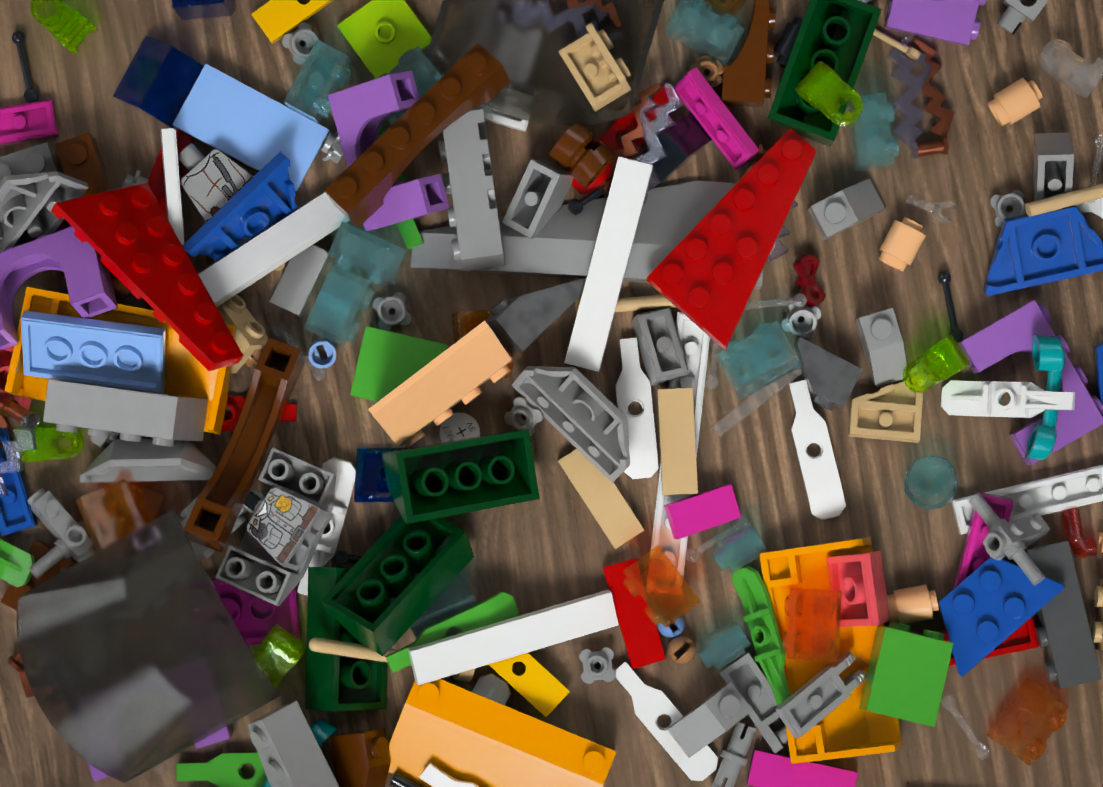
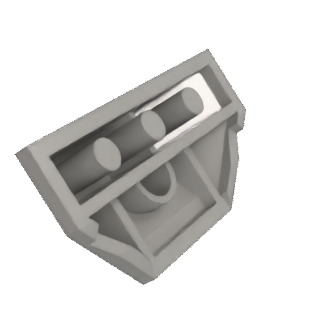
[0,171,89,253]
[511,366,630,483]
[80,436,218,483]

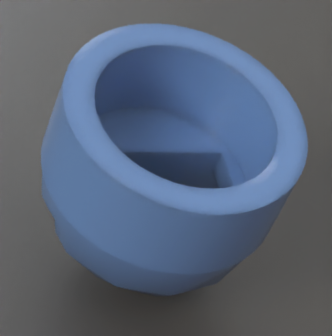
[308,339,336,369]
[657,609,685,638]

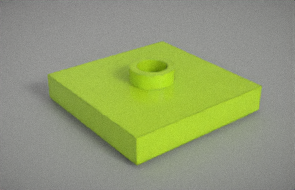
[337,0,435,79]

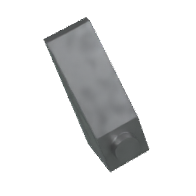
[485,277,587,355]

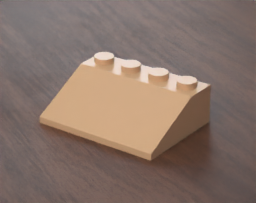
[368,321,512,448]

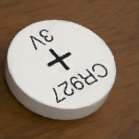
[440,412,480,442]

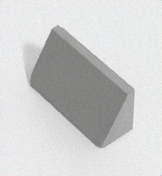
[269,245,332,317]
[632,307,689,386]

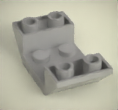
[215,447,336,606]

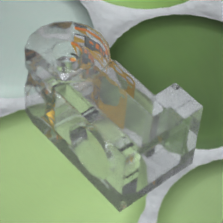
[1039,39,1103,99]

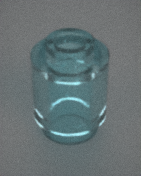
[711,525,766,574]
[696,621,751,671]

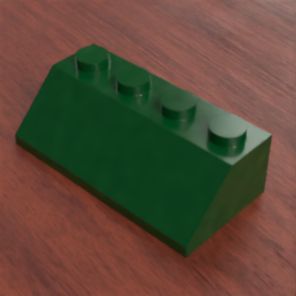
[767,0,882,147]
[382,429,540,524]
[321,516,474,656]
[305,567,387,711]

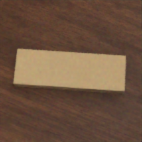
[657,388,698,495]
[558,449,644,549]

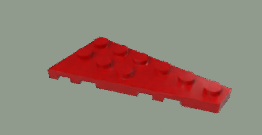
[647,128,816,351]
[51,183,244,371]

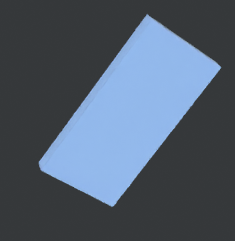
[173,64,330,192]
[21,310,166,393]

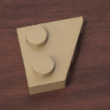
[848,374,924,443]

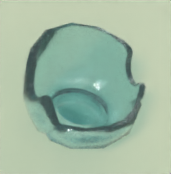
[904,455,958,510]

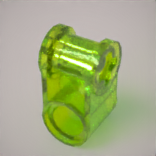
[30,0,98,56]
[795,61,863,127]
[902,334,970,393]
[13,426,84,463]
[246,624,307,695]

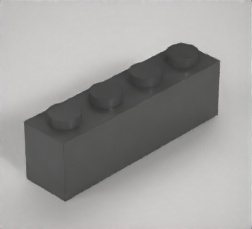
[1025,540,1102,689]

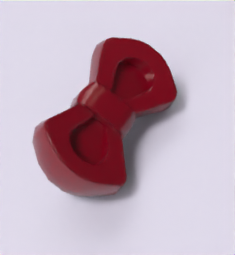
[793,254,826,307]

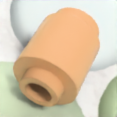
[988,78,1043,126]
[878,217,926,272]
[887,584,939,624]

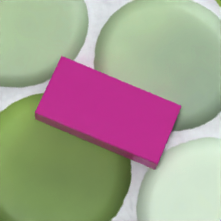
[664,484,741,539]

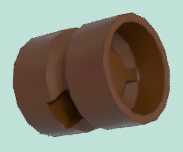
[549,121,616,188]

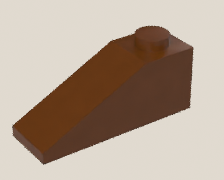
[330,728,390,787]

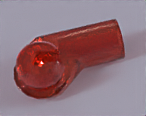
[1062,508,1098,559]

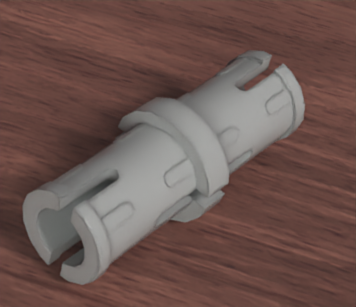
[711,721,758,787]

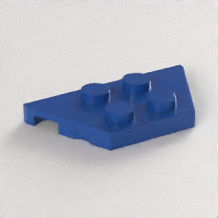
[182,151,298,261]
[983,206,1103,296]
[939,557,1065,677]

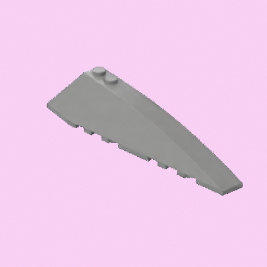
[411,181,763,290]

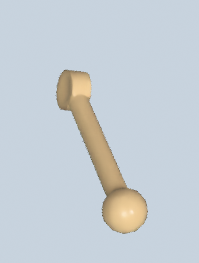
[873,28,921,60]

